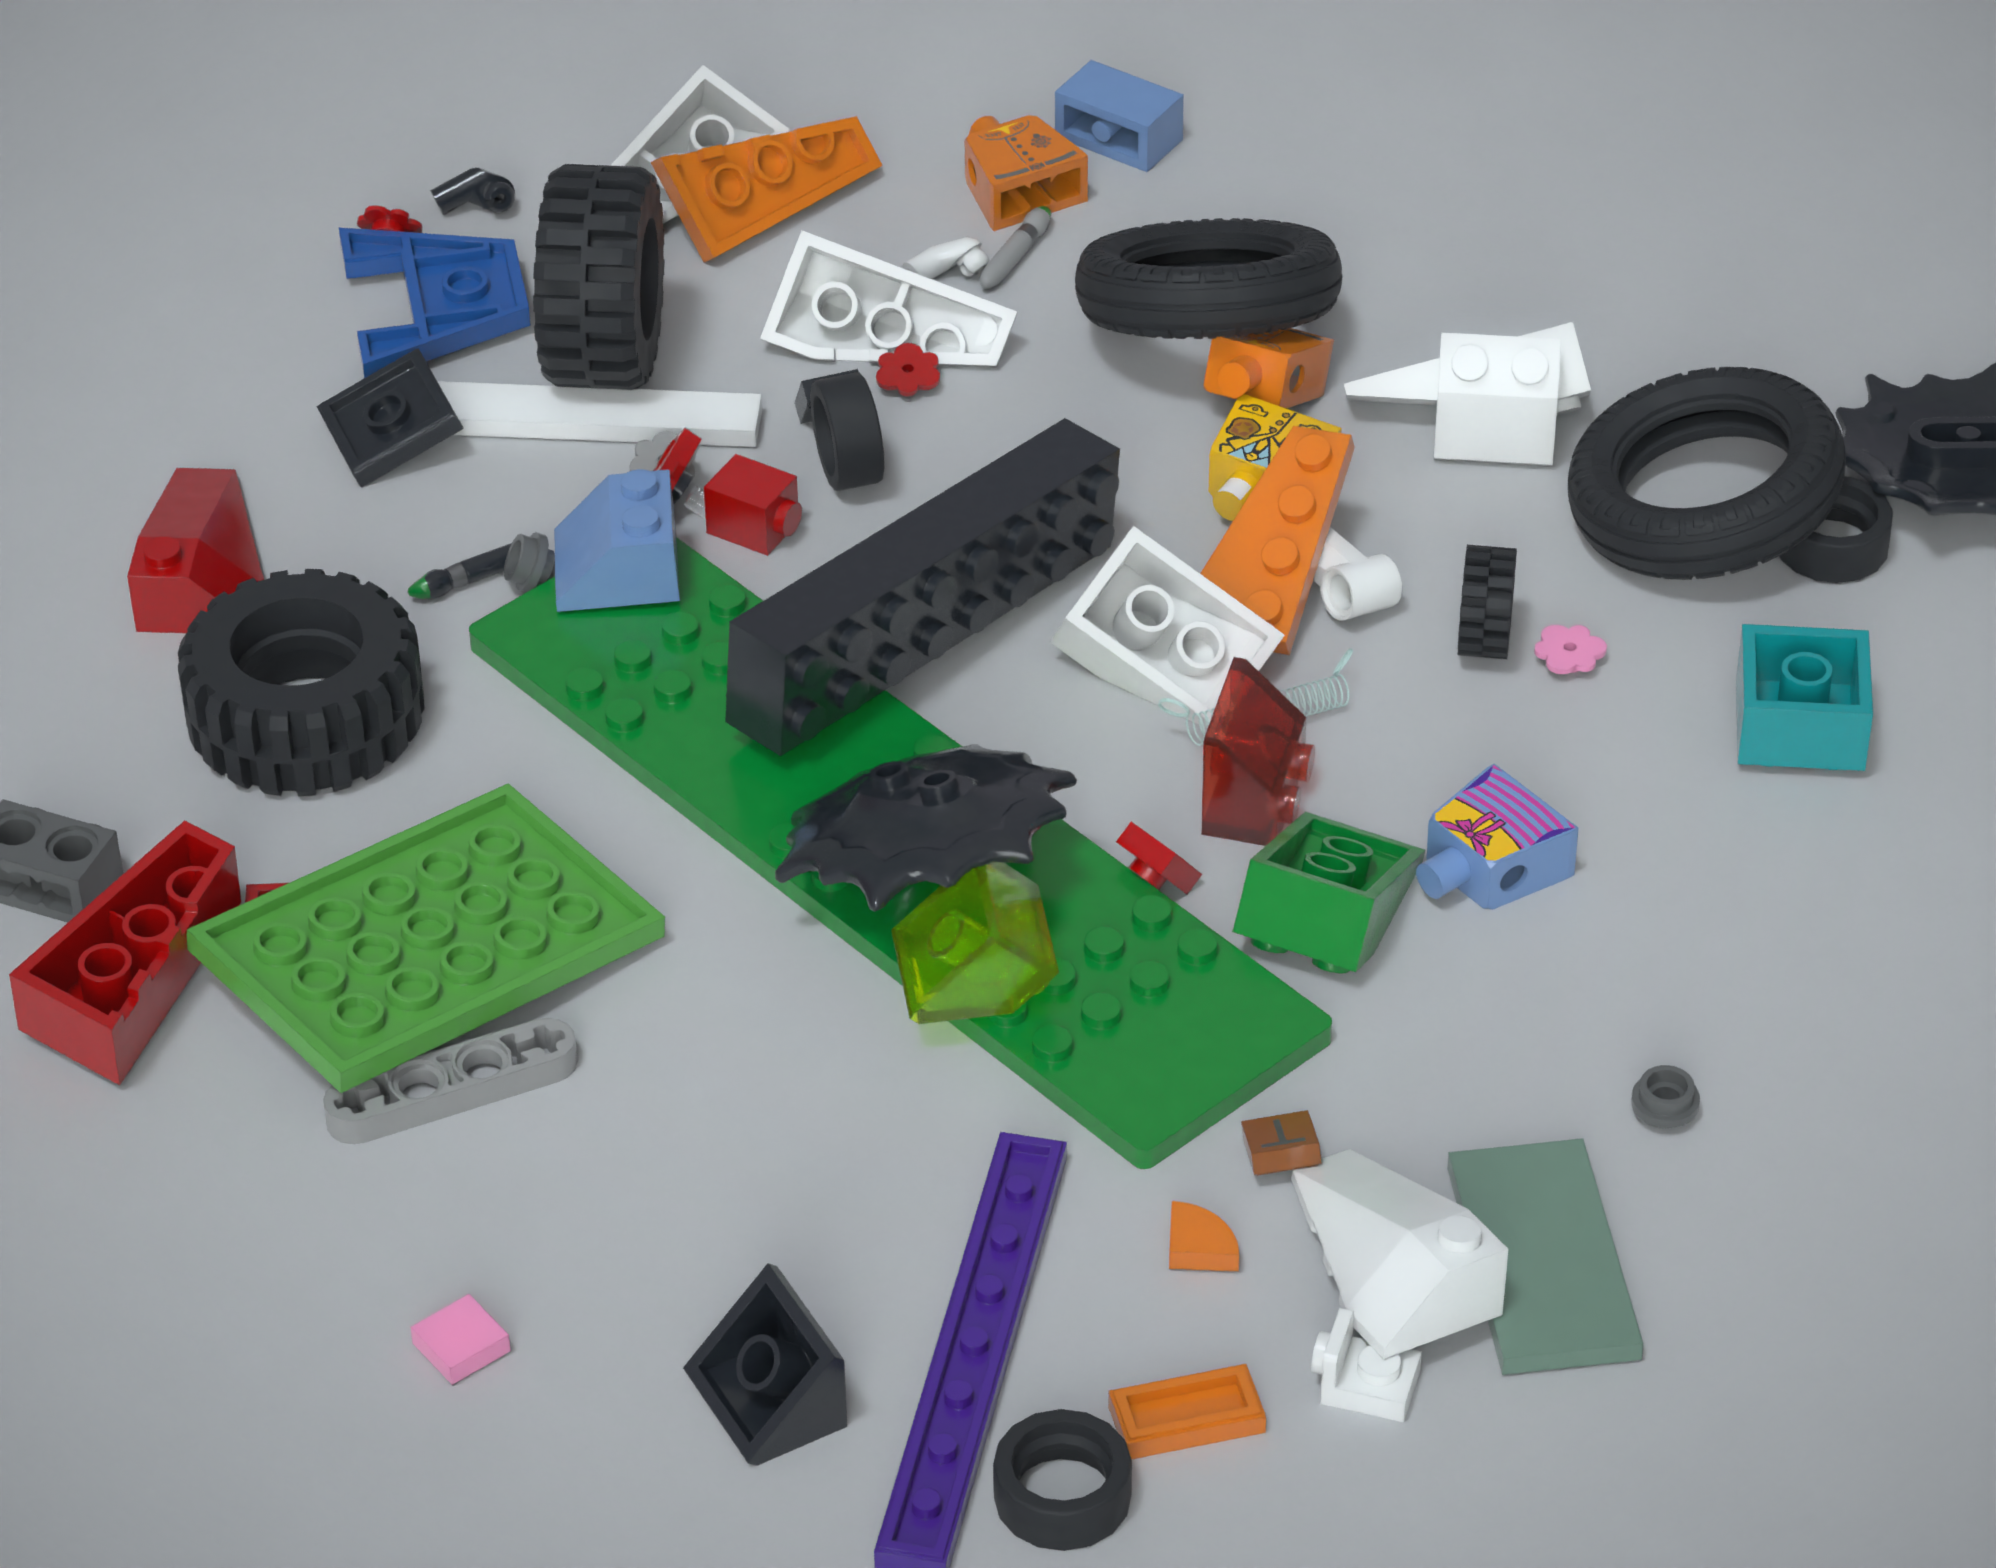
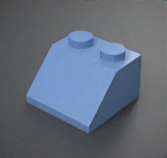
[554,469,680,612]

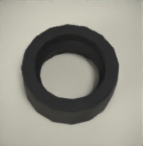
[810,372,885,491]
[1779,476,1893,583]
[993,1409,1132,1551]

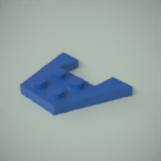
[338,227,531,378]

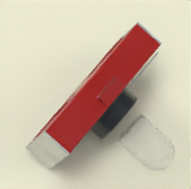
[653,427,706,520]

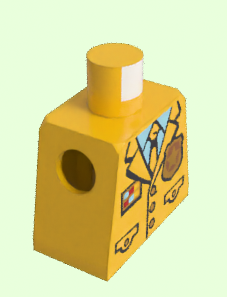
[1208,394,1342,521]

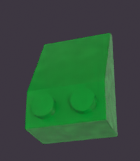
[1232,811,1426,974]

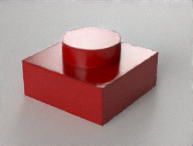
[1116,821,1202,895]

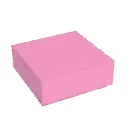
[410,1294,511,1385]

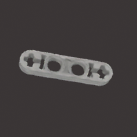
[323,1018,577,1144]

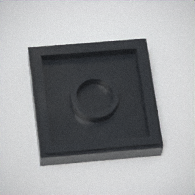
[316,348,464,488]

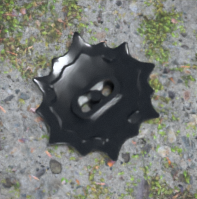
[1835,363,1996,516]
[775,744,1077,912]

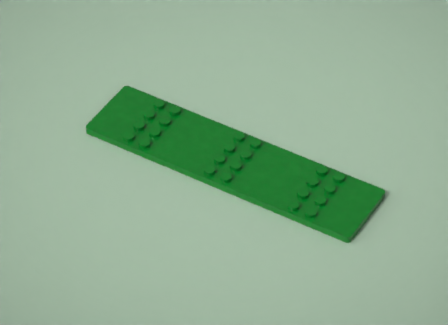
[469,538,1332,1169]

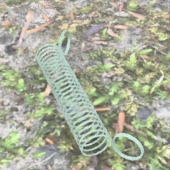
[1158,648,1353,746]

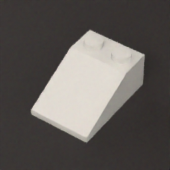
[1050,526,1285,732]

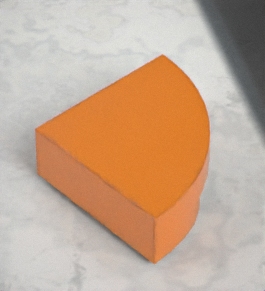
[1169,1201,1239,1271]

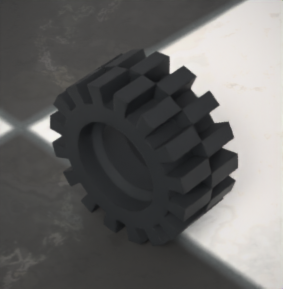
[1457,544,1517,659]

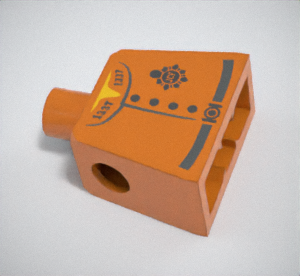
[964,115,1088,231]
[1203,328,1334,409]

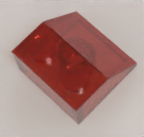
[1201,657,1315,846]

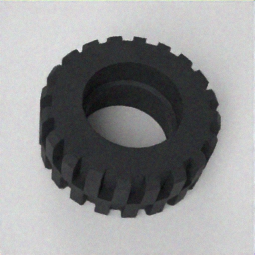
[533,164,665,390]
[177,569,425,797]

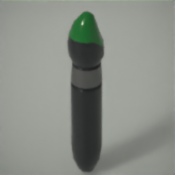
[407,543,512,599]

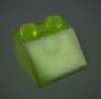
[891,862,1059,1024]

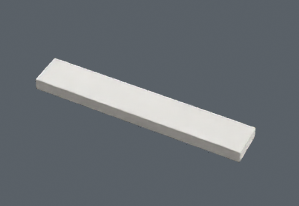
[438,381,762,447]

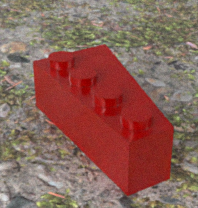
[9,820,242,1085]

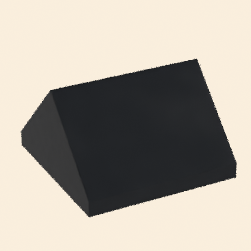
[683,1263,847,1466]

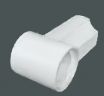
[1313,527,1402,621]

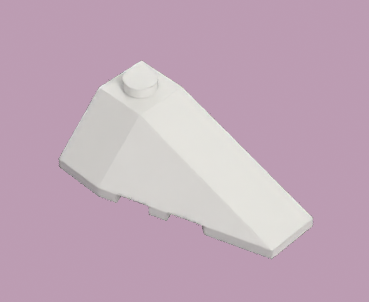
[610,65,790,223]

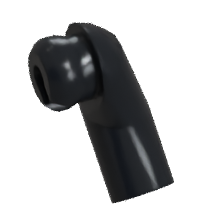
[430,167,515,215]

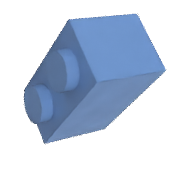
[1055,60,1184,172]

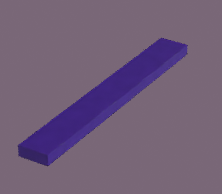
[874,1132,1067,1568]

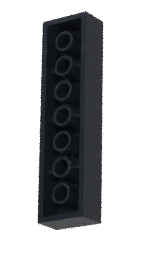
[725,418,1120,756]

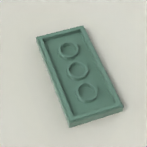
[1447,1138,1643,1375]

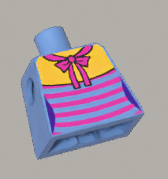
[1416,764,1579,910]

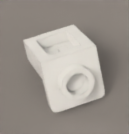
[1311,1308,1422,1422]

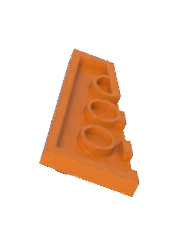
[1200,426,1355,655]

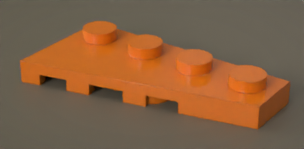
[650,116,883,263]

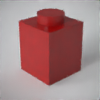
[704,454,802,556]

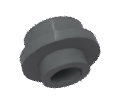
[504,532,555,593]
[1631,1065,1700,1128]

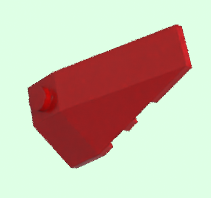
[127,468,264,634]

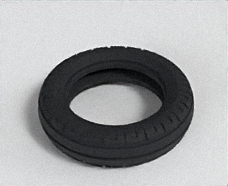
[1075,218,1343,339]
[1568,367,1846,580]

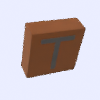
[1241,1110,1322,1176]

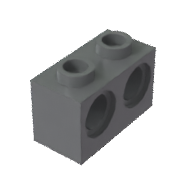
[0,799,124,923]

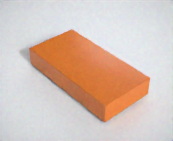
[1108,1364,1266,1460]

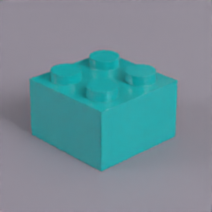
[1736,624,1873,771]

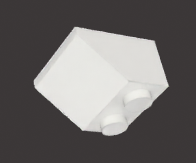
[1434,332,1562,466]

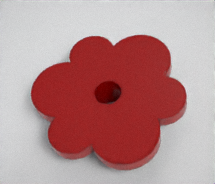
[357,205,423,233]
[876,343,940,397]

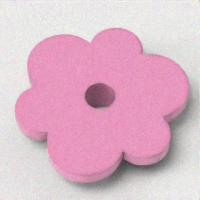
[1534,625,1607,674]

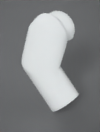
[901,236,989,279]

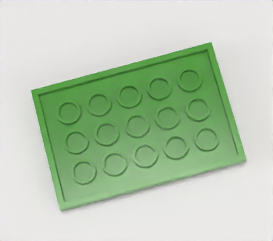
[187,783,665,1093]

